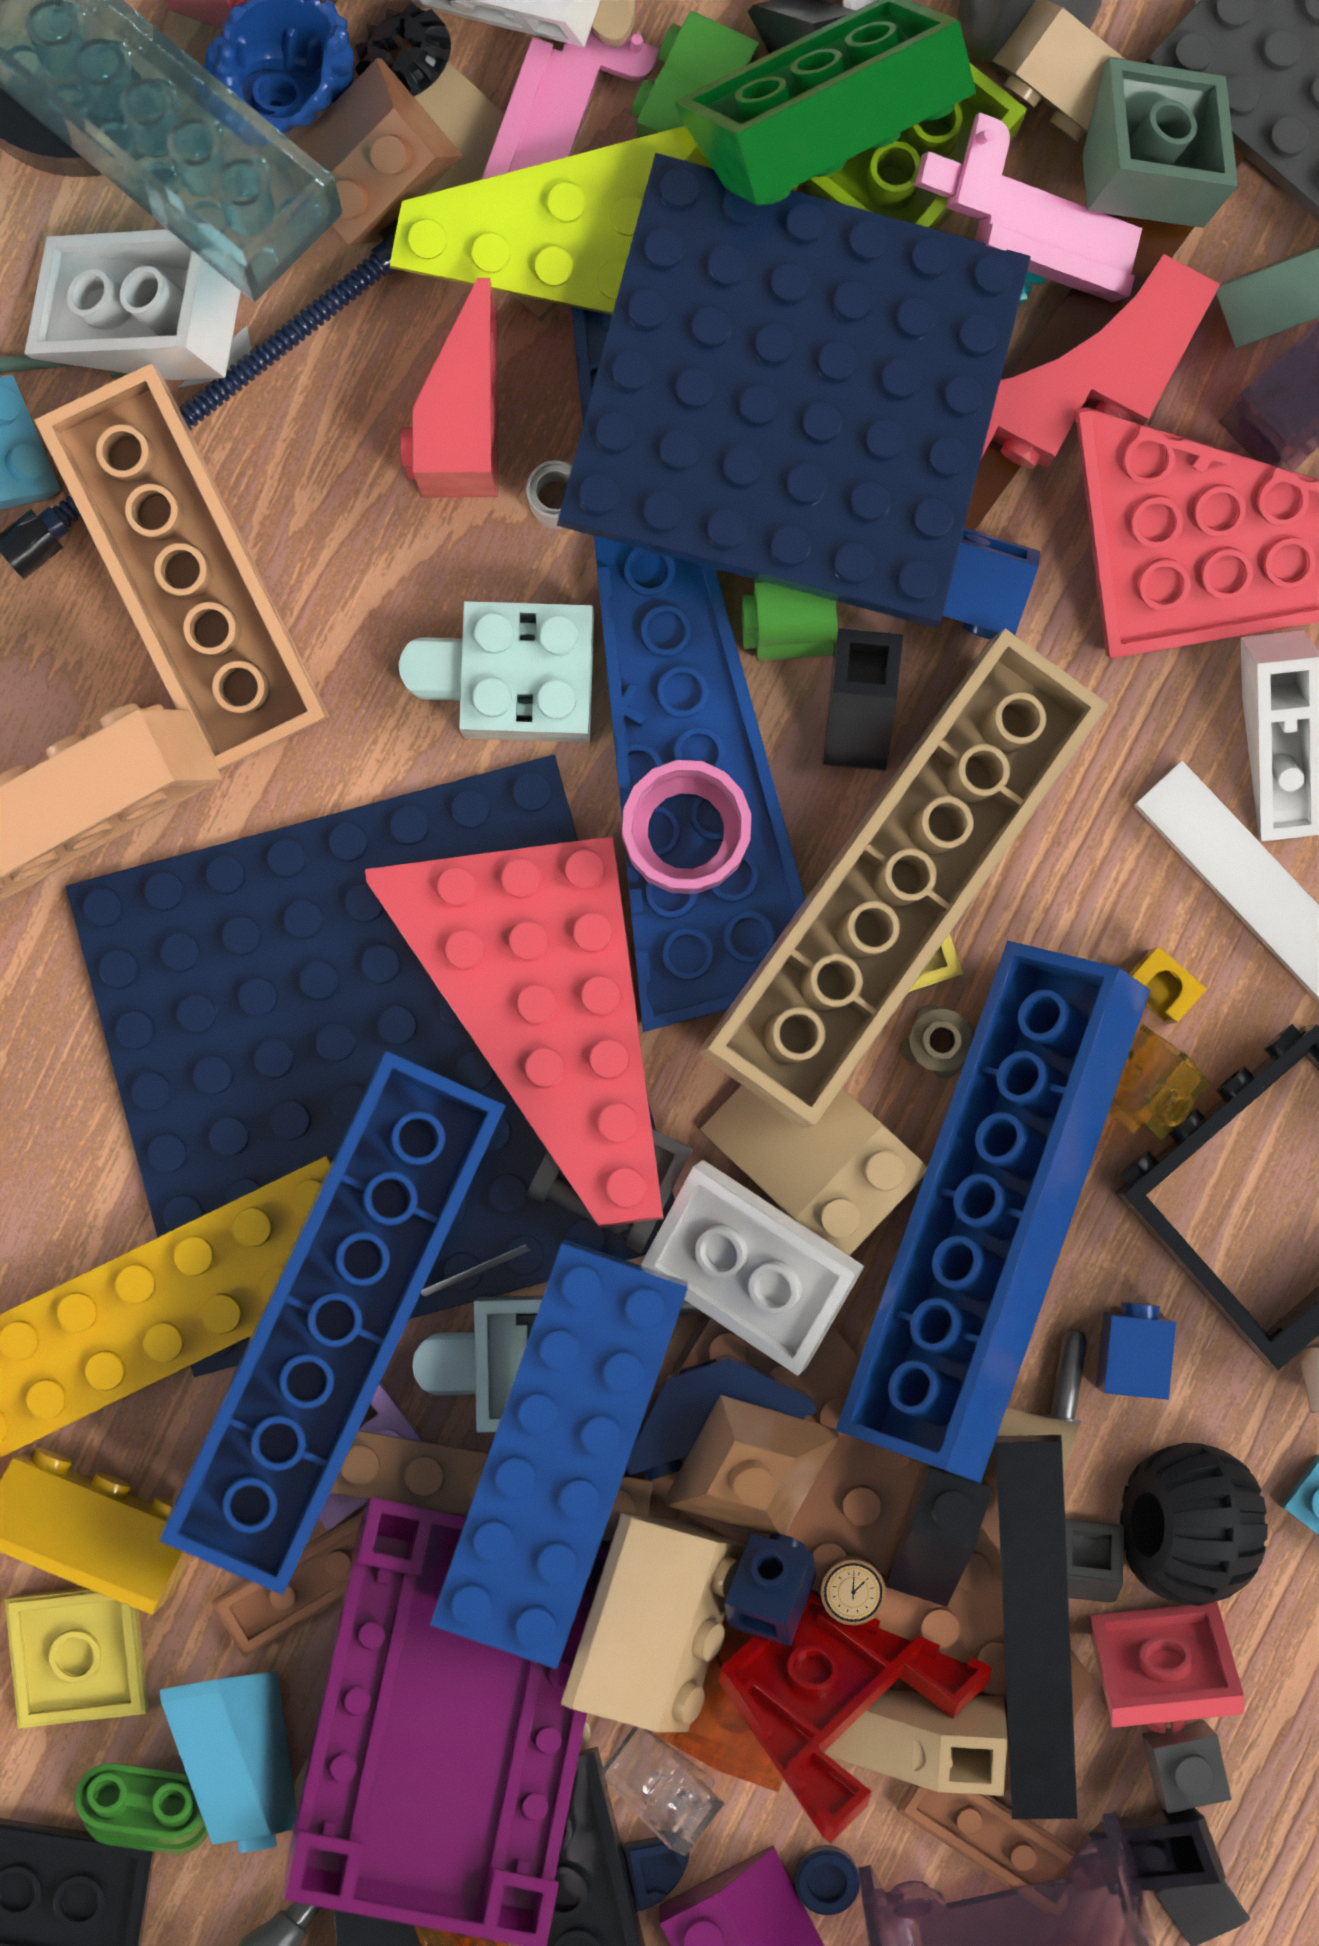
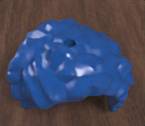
[199,0,354,140]

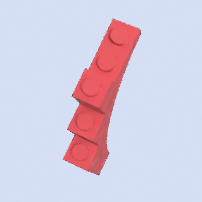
[981,254,1221,469]

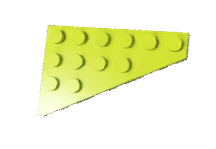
[390,126,798,315]

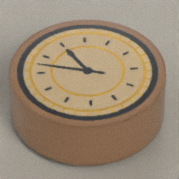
[820,1557,886,1625]

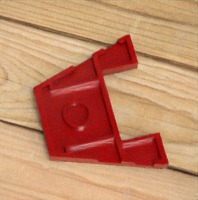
[718,1592,993,1844]

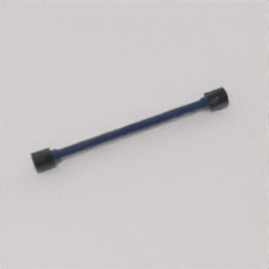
[0,216,409,580]

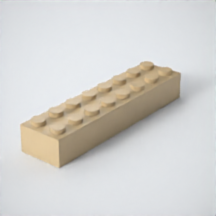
[697,628,1109,1128]

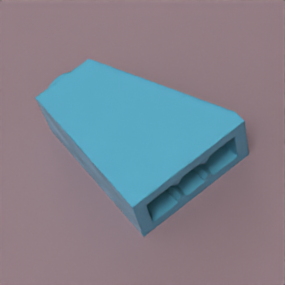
[159,1671,297,1853]

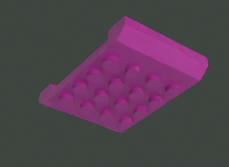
[282,1497,610,1946]

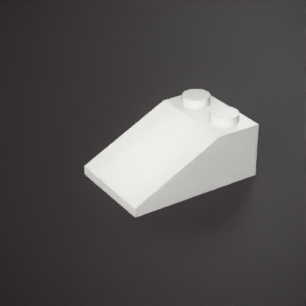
[24,227,246,380]

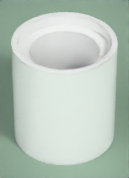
[526,460,572,529]

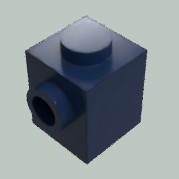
[725,1533,816,1647]

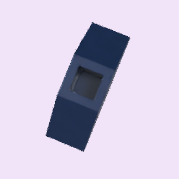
[627,1354,817,1480]

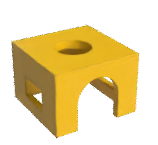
[1128,946,1207,1025]

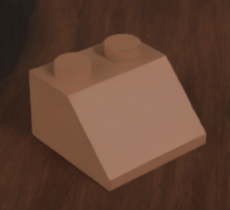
[292,58,463,246]

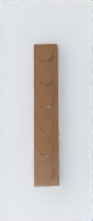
[330,1430,653,1541]

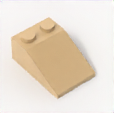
[699,1085,928,1256]

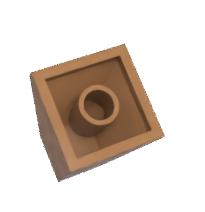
[665,1395,839,1535]

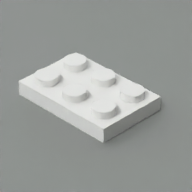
[641,1160,864,1376]

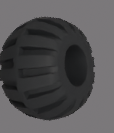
[1120,1443,1268,1606]

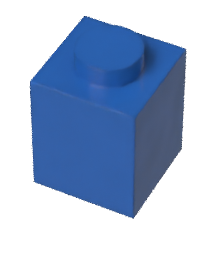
[1096,1302,1176,1400]

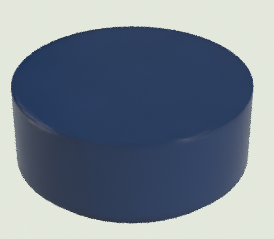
[794,1845,860,1915]

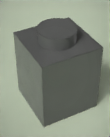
[1142,1720,1232,1813]

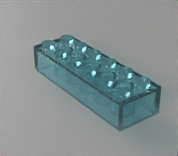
[0,0,343,303]

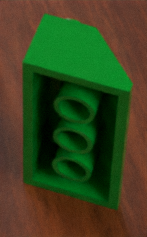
[675,0,976,206]

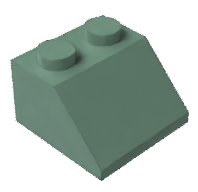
[1082,57,1238,228]

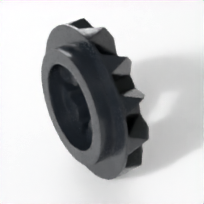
[354,2,451,97]

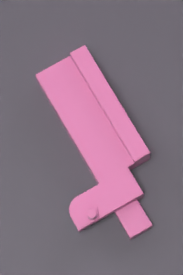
[481,30,660,180]
[914,112,1143,303]

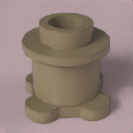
[900,1005,975,1079]

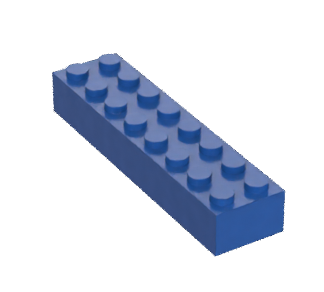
[836,940,1150,1483]
[159,1051,505,1595]

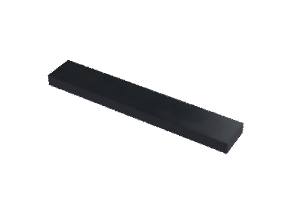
[995,1435,1078,1819]

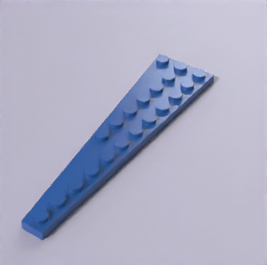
[571,307,805,1033]

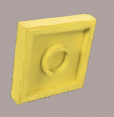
[5,1588,150,1729]

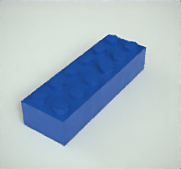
[430,1239,688,1669]

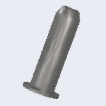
[1043,1330,1087,1424]

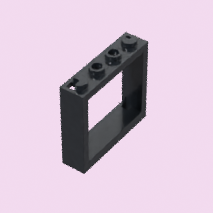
[1115,1024,1319,1371]

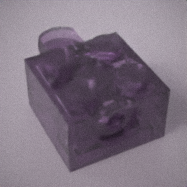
[1218,322,1319,471]

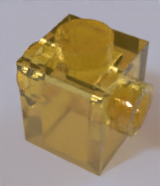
[1108,1024,1211,1141]

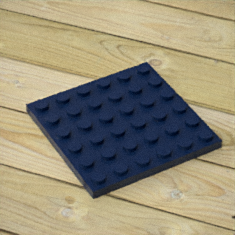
[557,153,1031,628]

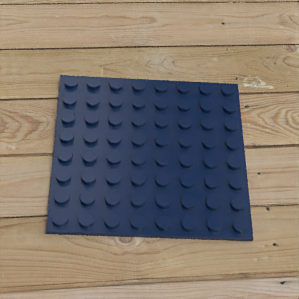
[66,754,675,1377]

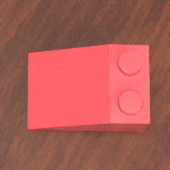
[401,278,498,498]

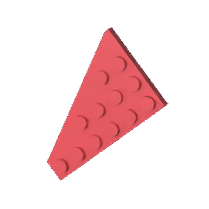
[1074,407,1319,659]
[365,836,664,1228]

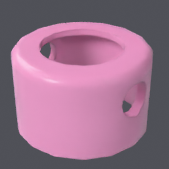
[622,760,751,894]

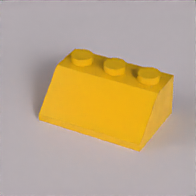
[0,1448,190,1615]

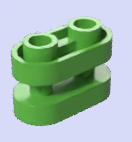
[75,1763,208,1855]

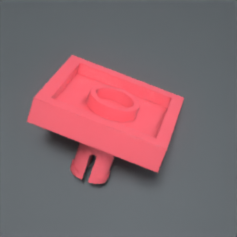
[1090,1602,1244,1733]

